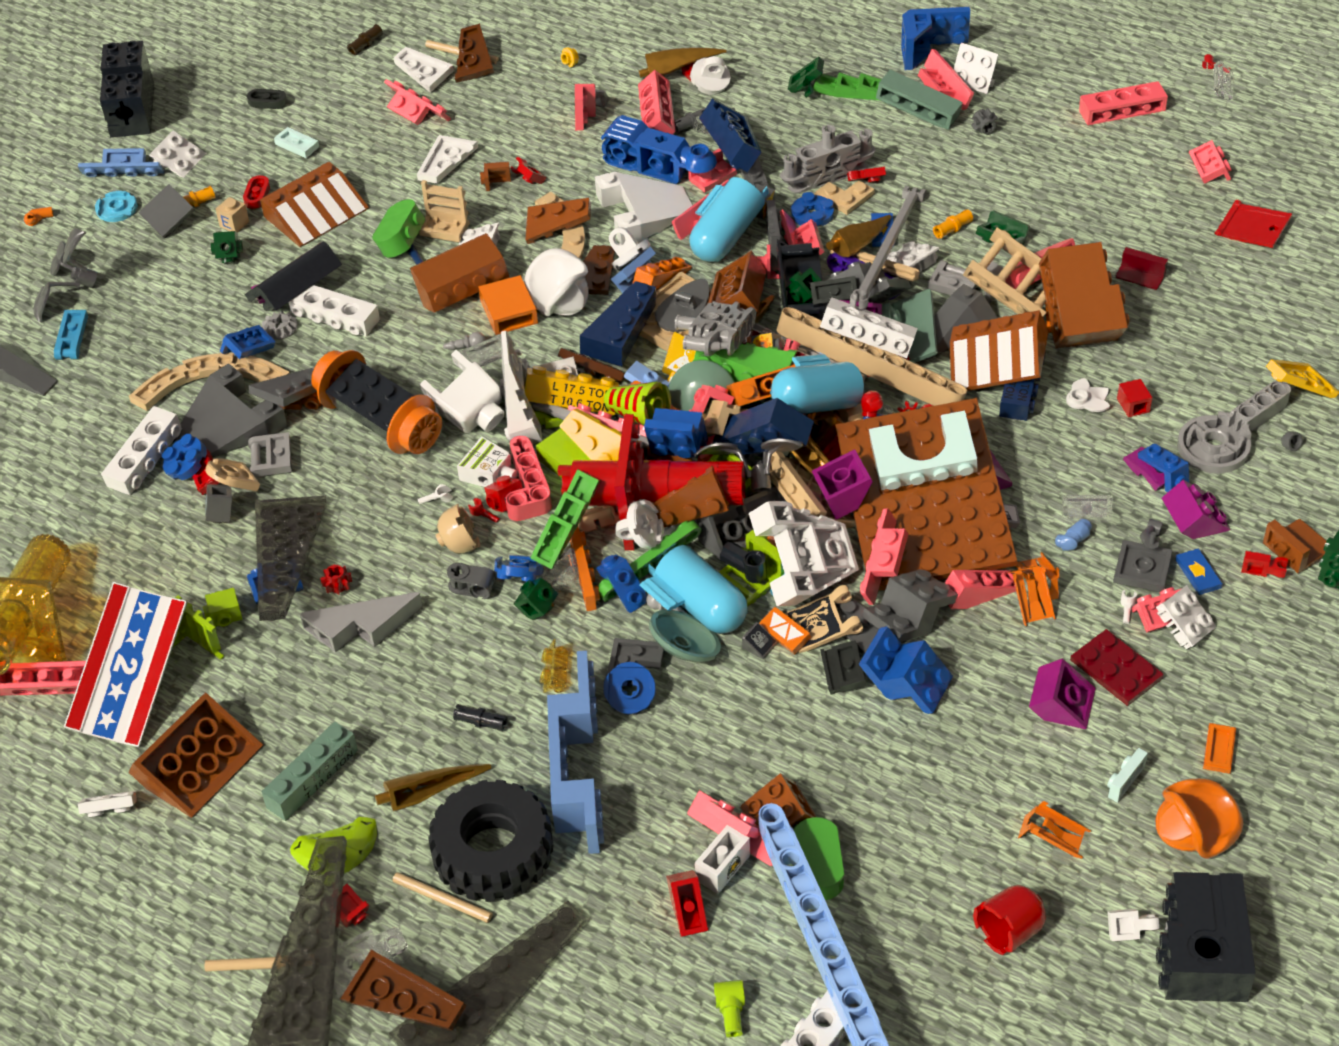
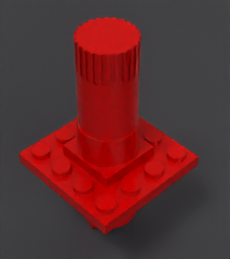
[557,414,746,551]

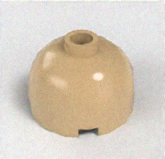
[436,504,481,553]

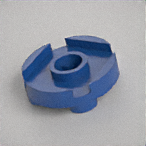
[791,192,834,226]
[162,434,207,480]
[494,555,544,581]
[603,662,656,714]

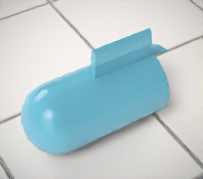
[689,177,769,262]
[770,354,864,414]
[640,545,748,634]

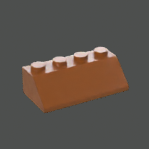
[410,233,510,313]
[708,250,767,314]

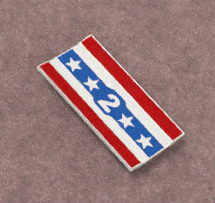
[64,582,187,747]

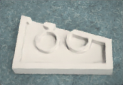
[394,47,454,93]
[417,135,478,183]

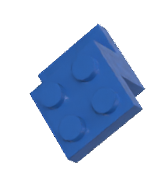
[644,408,708,458]
[859,626,953,714]

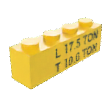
[524,366,619,415]

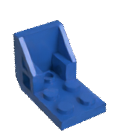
[901,7,970,70]

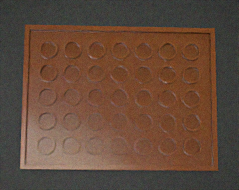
[835,398,1017,591]

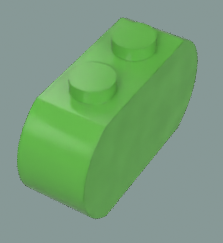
[372,199,426,258]
[792,817,844,900]

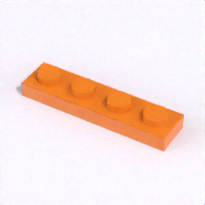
[570,527,600,611]

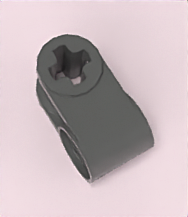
[447,563,496,599]

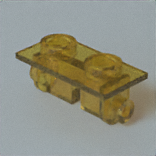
[540,639,569,693]

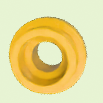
[561,47,579,67]

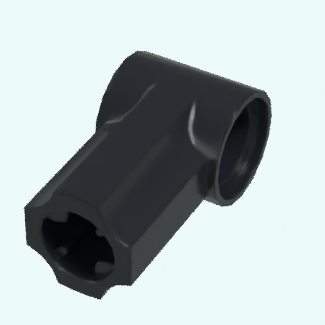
[720,541,767,583]

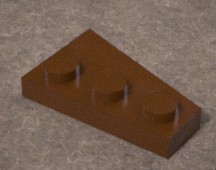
[583,245,615,295]

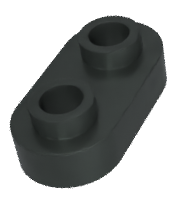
[247,89,287,109]

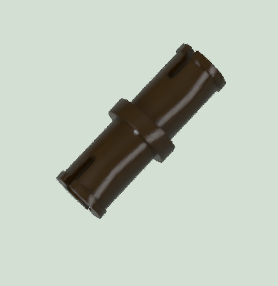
[347,24,383,55]

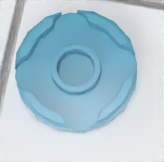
[95,191,138,222]

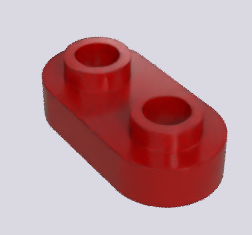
[243,175,270,209]

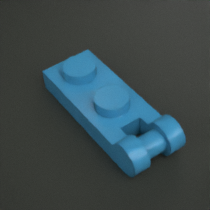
[54,310,88,360]

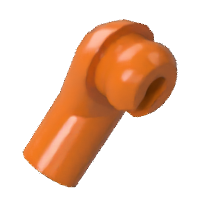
[24,207,53,226]

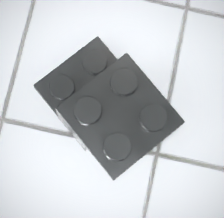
[828,261,911,304]
[862,569,958,642]

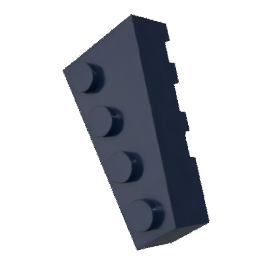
[699,98,761,172]
[580,281,656,367]
[712,398,814,456]

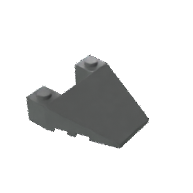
[174,363,287,458]

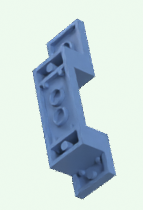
[547,651,604,854]

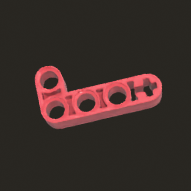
[506,436,552,521]

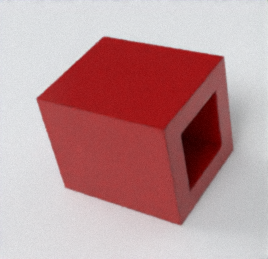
[1117,379,1152,418]

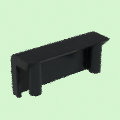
[776,239,826,321]
[244,241,342,311]

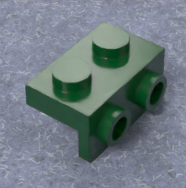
[975,210,1030,245]
[1318,530,1339,589]

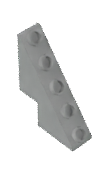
[300,592,422,652]

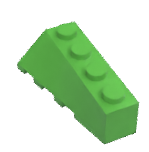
[693,343,797,399]

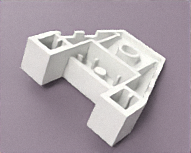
[595,172,693,244]
[500,330,542,444]
[749,501,859,607]

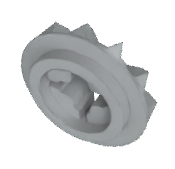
[262,310,298,339]

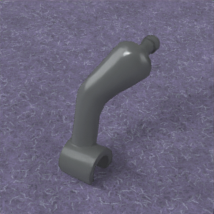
[1140,519,1163,550]

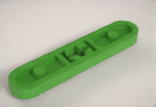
[598,521,702,602]

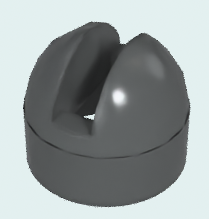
[1281,431,1303,451]

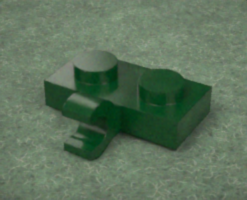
[788,56,824,98]

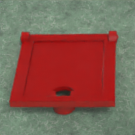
[1214,200,1292,248]

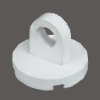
[690,57,731,95]
[609,227,651,270]
[616,499,664,549]

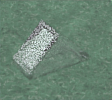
[539,548,580,593]

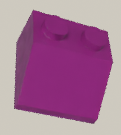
[812,449,872,520]
[1029,658,1096,729]

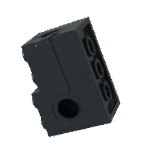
[100,41,155,138]
[1156,872,1256,1002]

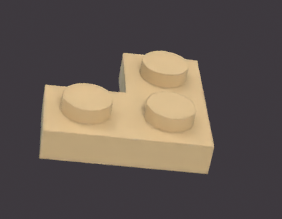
[815,180,875,215]

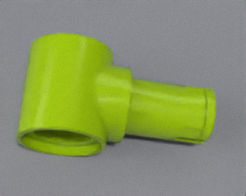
[714,980,745,1038]

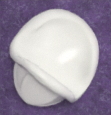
[524,248,589,317]

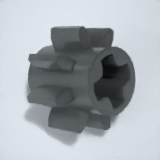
[971,108,998,134]

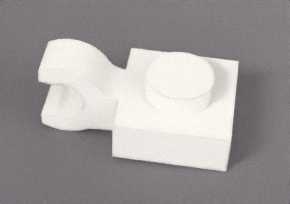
[1108,909,1159,941]

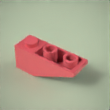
[945,570,1016,609]

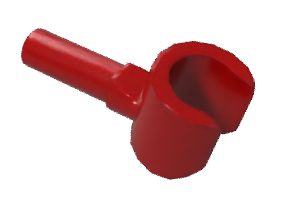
[1202,54,1231,72]
[468,498,500,523]

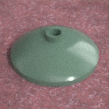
[668,360,735,411]
[649,609,721,662]

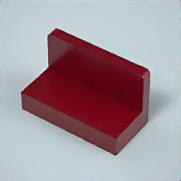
[1115,247,1168,290]

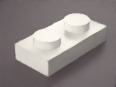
[78,791,137,817]

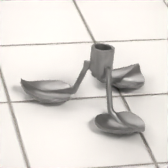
[33,228,97,323]
[695,439,803,492]

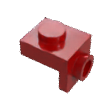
[484,475,523,513]
[325,884,369,927]

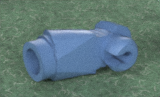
[1055,519,1092,551]

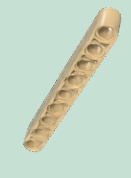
[776,307,967,406]

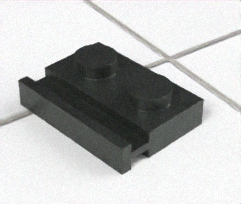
[820,640,867,695]

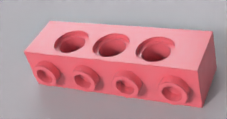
[638,70,676,134]
[1079,81,1168,125]
[0,661,86,696]

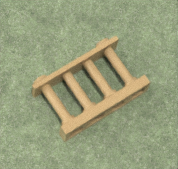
[963,227,1046,316]

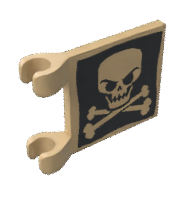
[785,585,863,653]

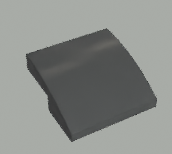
[138,184,195,238]

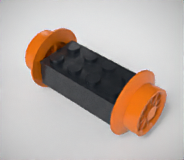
[311,350,442,454]

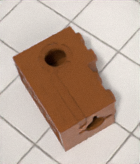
[1039,242,1129,349]

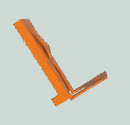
[1016,552,1059,602]
[1007,566,1055,626]
[1018,801,1091,859]

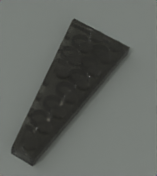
[255,495,327,621]
[244,836,347,1046]
[389,901,586,1046]

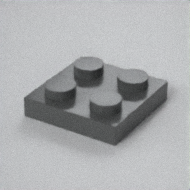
[1113,540,1172,592]

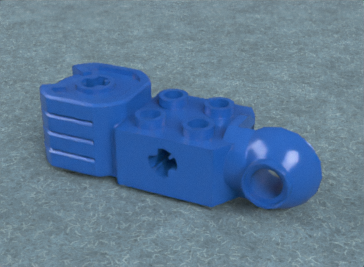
[601,115,717,184]

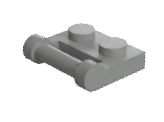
[927,260,977,295]
[248,432,292,478]

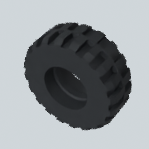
[428,780,554,902]

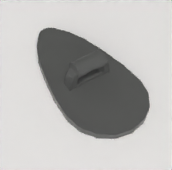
[655,279,709,332]

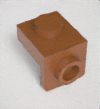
[480,162,511,191]

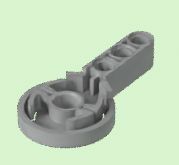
[1177,380,1291,473]

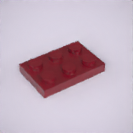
[1070,629,1164,706]

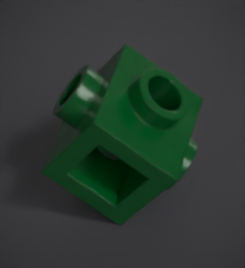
[211,231,243,263]
[786,268,822,304]
[514,577,558,620]

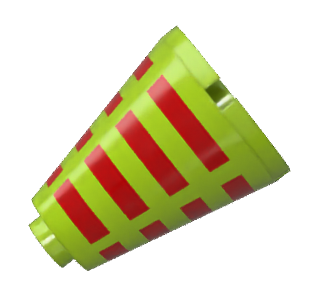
[604,382,671,426]

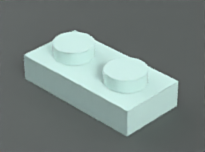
[274,127,319,158]
[1107,748,1148,803]

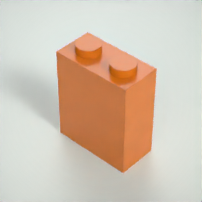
[478,275,538,335]

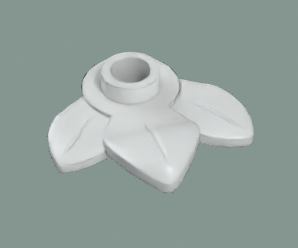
[1066,378,1110,412]

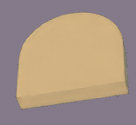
[205,458,260,491]

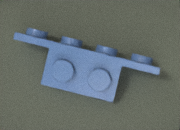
[78,148,165,177]

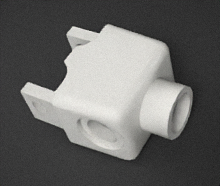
[420,350,505,433]

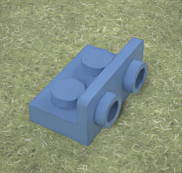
[611,247,656,293]

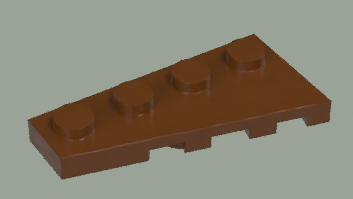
[340,949,467,1031]

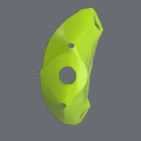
[290,817,377,876]

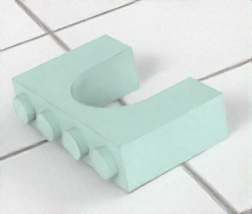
[869,411,978,490]

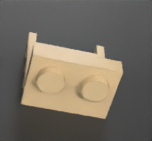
[419,180,470,242]
[703,400,748,436]

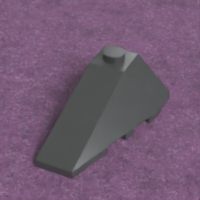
[925,284,998,360]
[0,340,57,396]
[692,485,786,562]

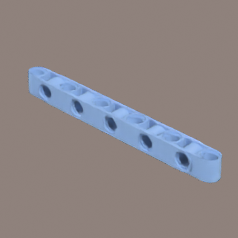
[759,803,889,1046]

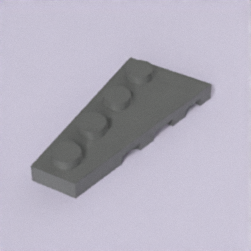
[766,200,782,271]
[249,367,317,407]
[810,586,879,654]

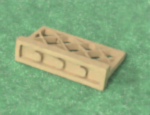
[762,451,856,528]

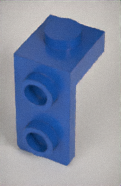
[1138,444,1189,493]
[596,555,647,613]

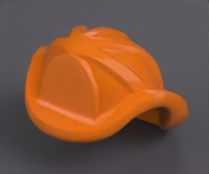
[1155,778,1243,859]

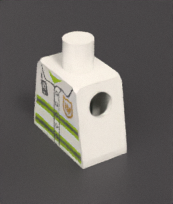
[457,437,518,487]

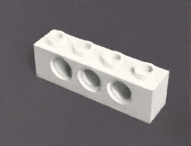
[289,285,380,337]
[820,297,918,358]
[101,406,182,495]
[781,990,857,1046]

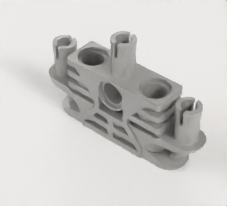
[780,124,876,193]
[675,301,756,356]

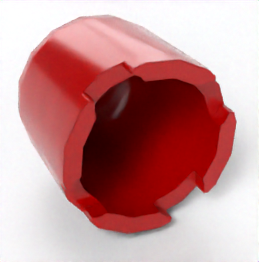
[973,885,1046,955]

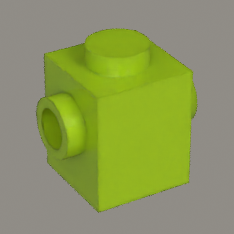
[202,587,243,627]

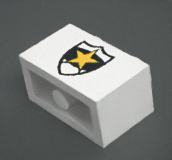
[695,825,750,894]

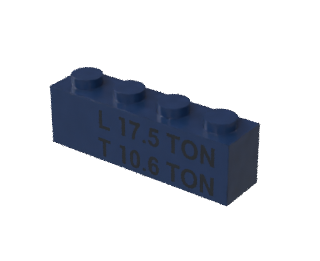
[999,352,1046,421]

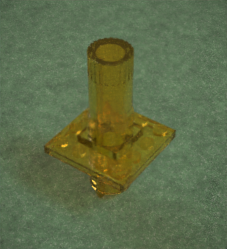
[0,534,71,675]

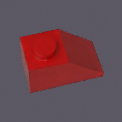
[666,870,708,937]

